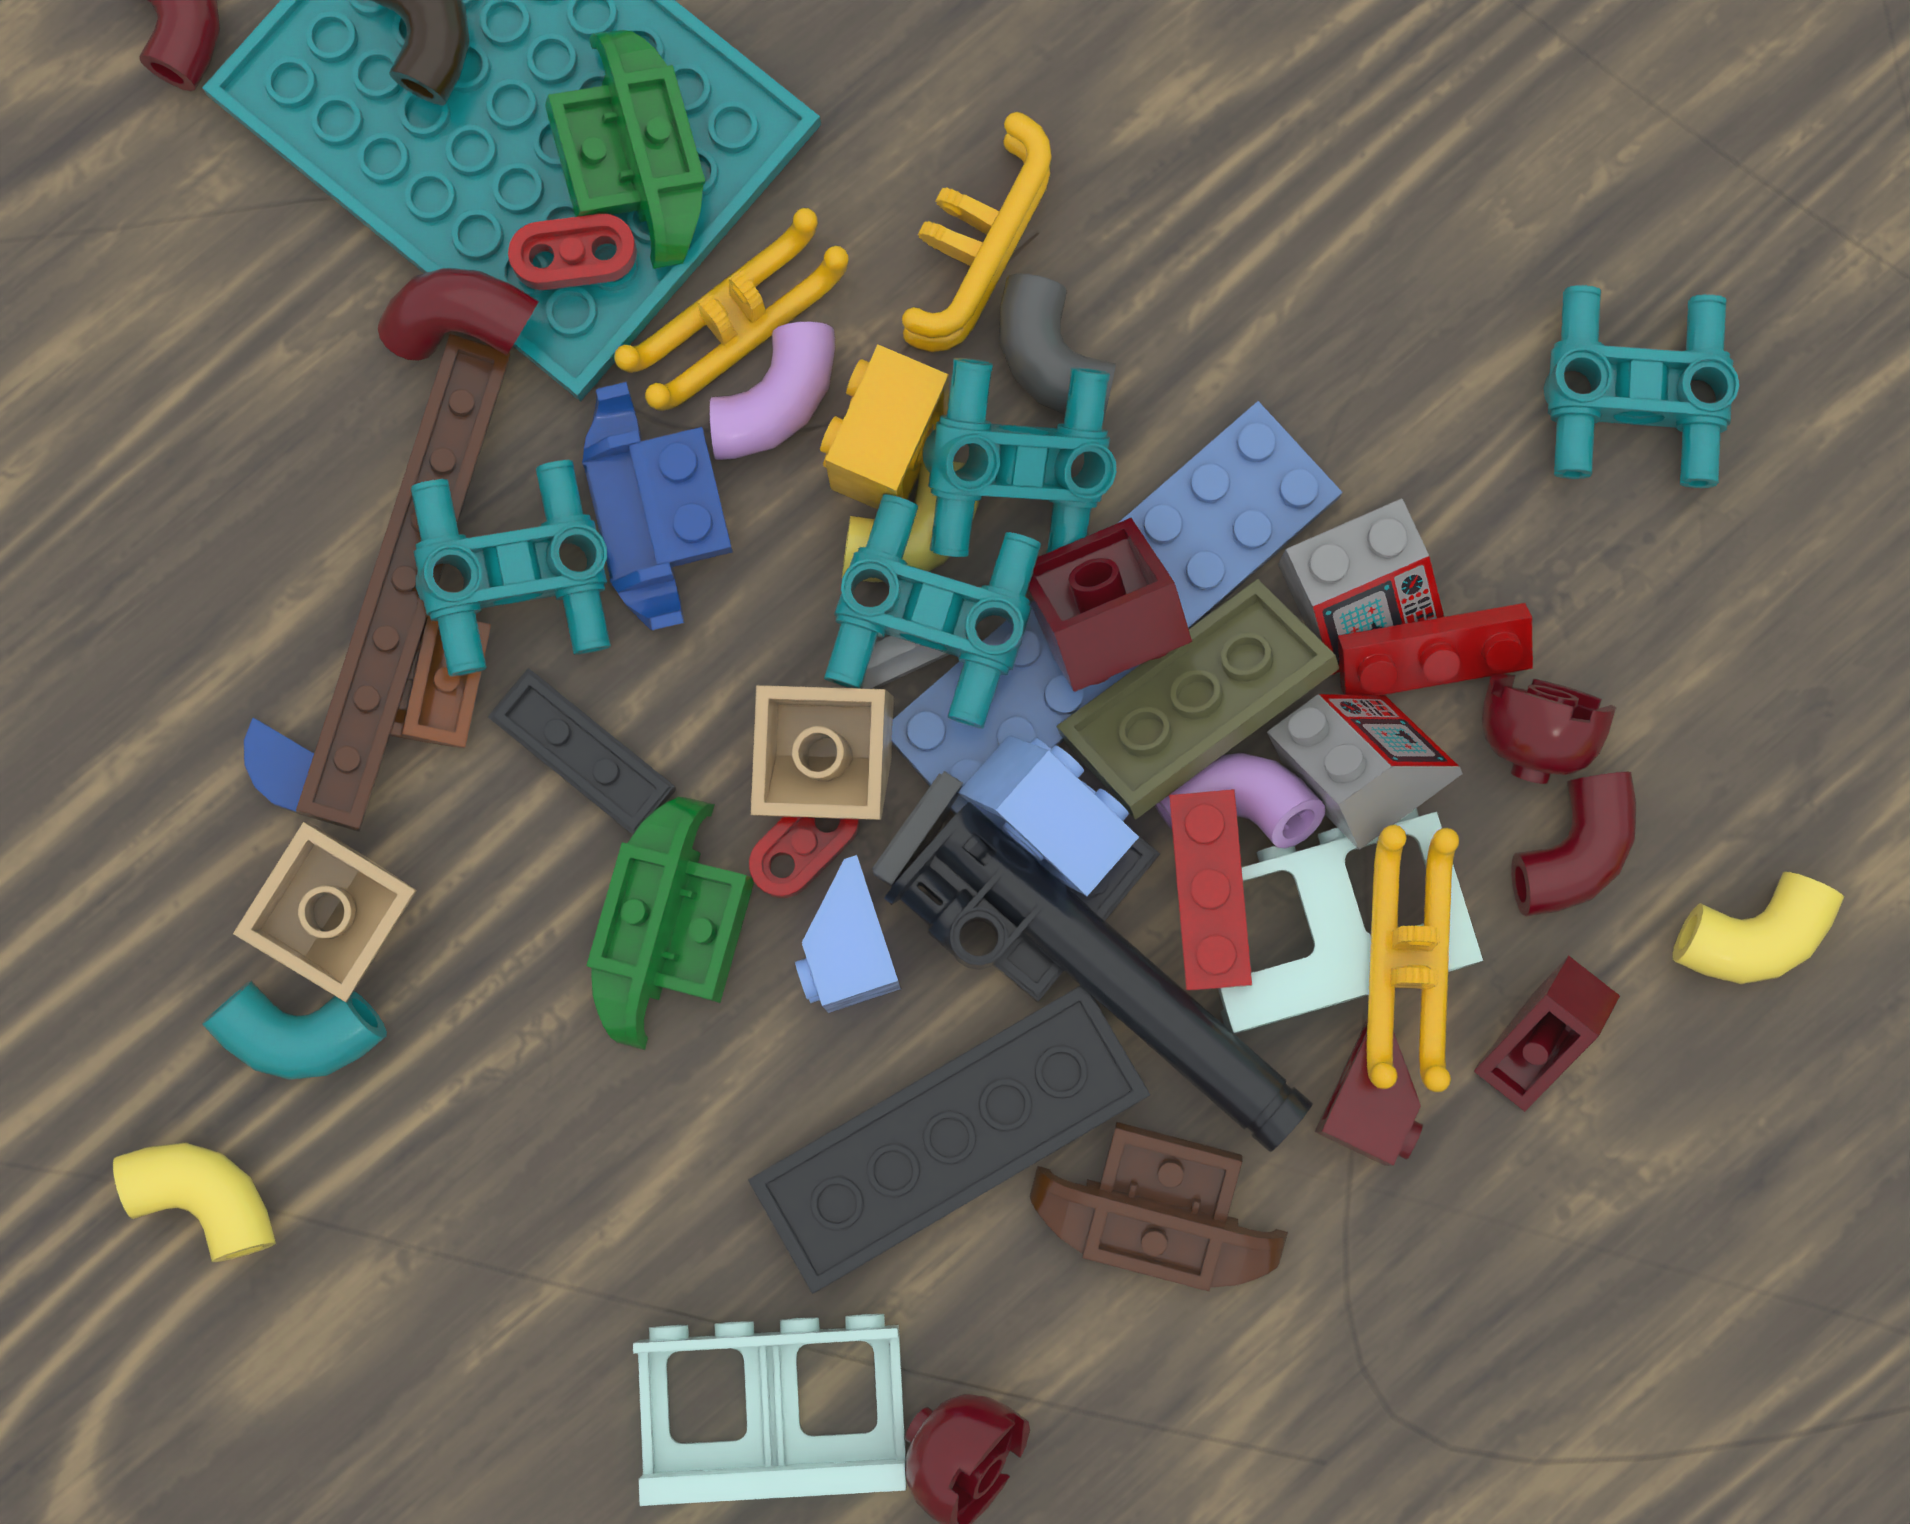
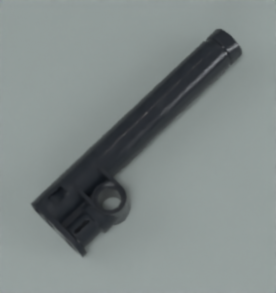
[884,802,1313,1152]

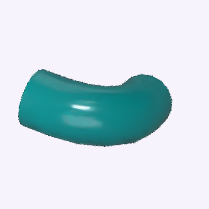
[202,980,387,1080]

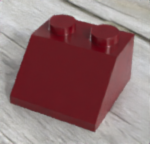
[1026,518,1192,692]

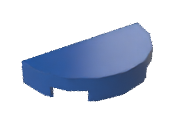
[244,718,314,813]

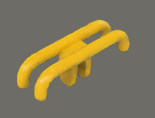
[902,112,1052,352]
[614,208,849,411]
[1367,825,1459,1092]

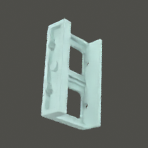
[1218,808,1483,1034]
[633,1314,907,1506]

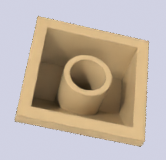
[751,685,894,820]
[233,822,417,1002]

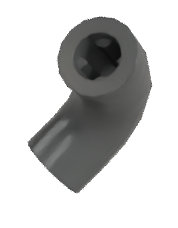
[999,274,1116,421]

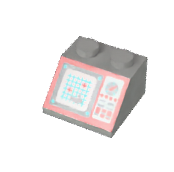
[1278,498,1444,677]
[1267,694,1462,850]

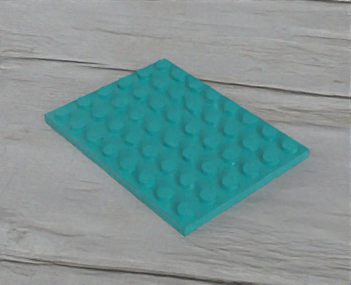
[202,0,821,402]

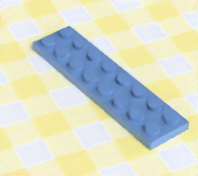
[892,401,1343,815]

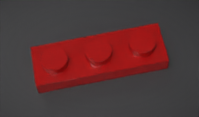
[1338,603,1533,696]
[1169,789,1252,991]

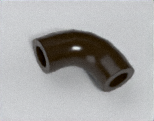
[370,0,469,105]

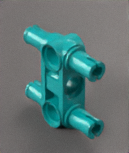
[1543,285,1739,488]
[922,358,1117,557]
[411,460,611,677]
[824,494,1041,729]

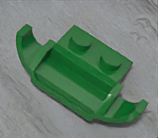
[545,30,705,269]
[586,797,754,1050]

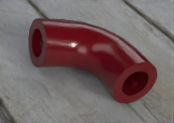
[139,0,220,91]
[377,268,539,361]
[1511,771,1636,916]

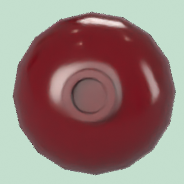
[1482,674,1616,784]
[905,1394,1030,1524]

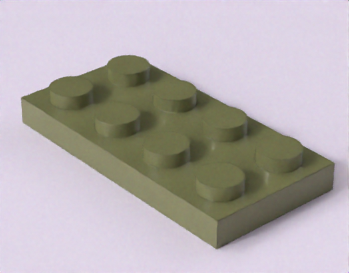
[1056,579,1339,820]

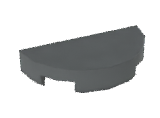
[872,771,963,887]

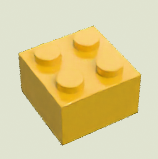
[820,345,949,509]

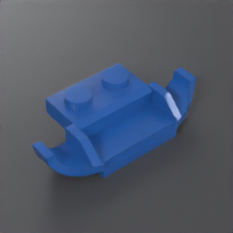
[582,382,733,630]

